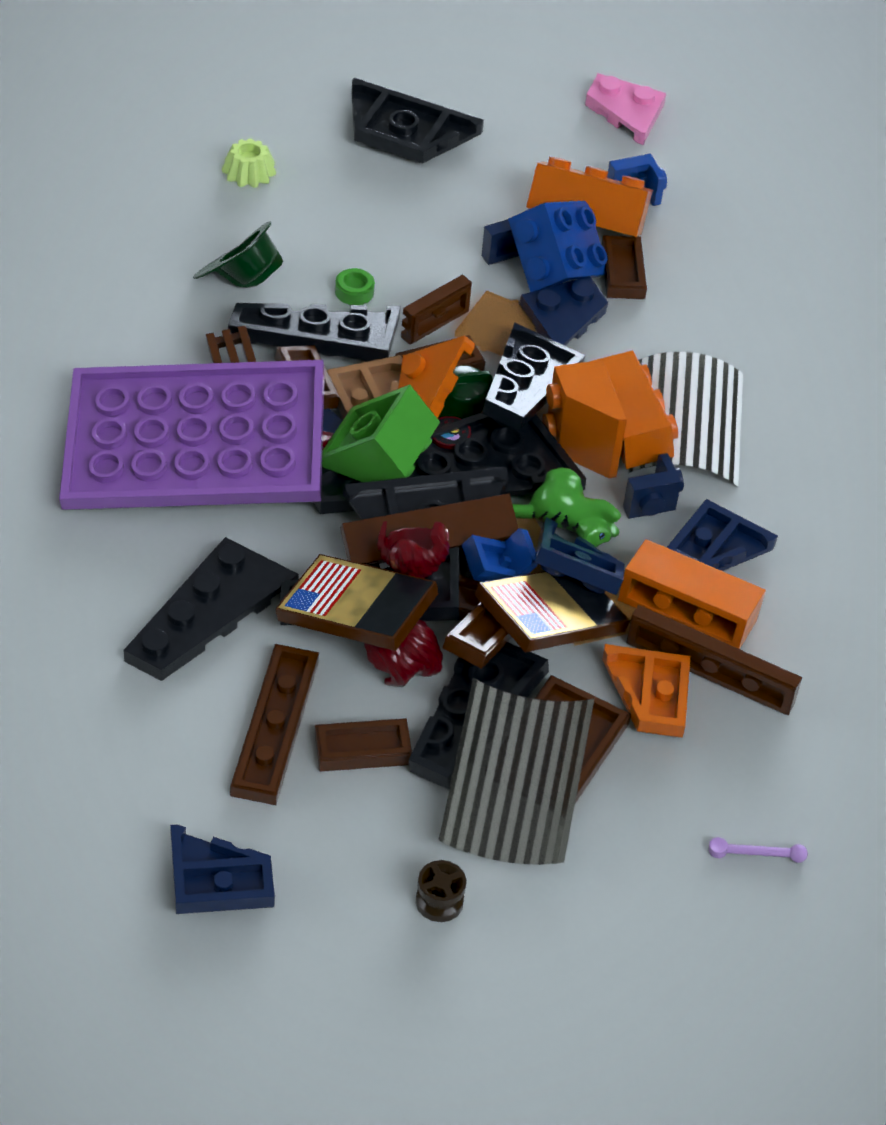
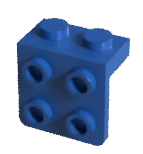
[508,201,607,292]

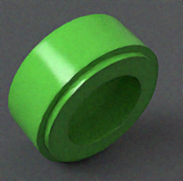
[335,268,375,305]

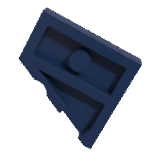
[519,276,608,346]
[666,499,778,571]
[534,518,625,595]
[170,824,275,914]

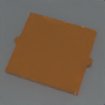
[455,291,536,356]

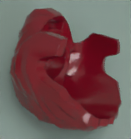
[377,521,450,578]
[364,620,443,687]

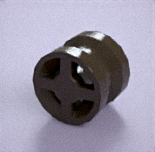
[416,860,467,922]

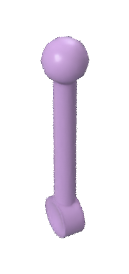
[708,837,808,863]

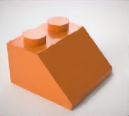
[542,360,627,478]

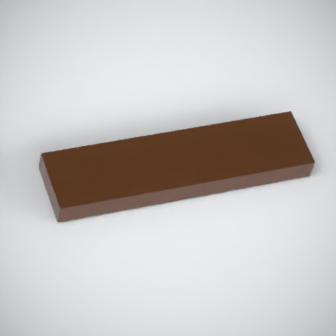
[340,493,519,565]
[626,604,802,715]
[230,644,319,806]

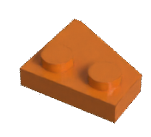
[398,335,475,419]
[602,644,691,738]

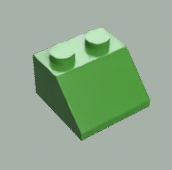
[322,385,440,482]

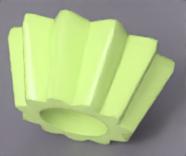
[222,138,276,188]

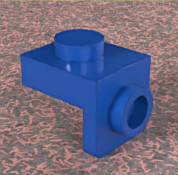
[607,153,667,206]
[462,528,538,582]

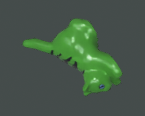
[513,468,621,547]

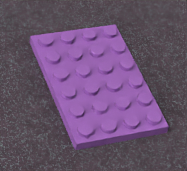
[59,360,325,510]

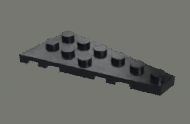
[312,412,586,514]

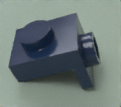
[482,219,519,265]
[623,453,684,519]

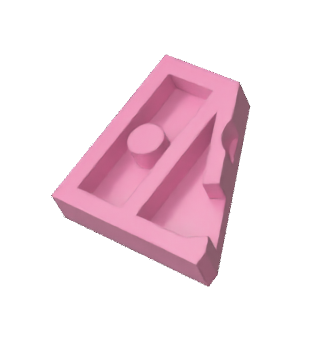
[585,73,666,145]

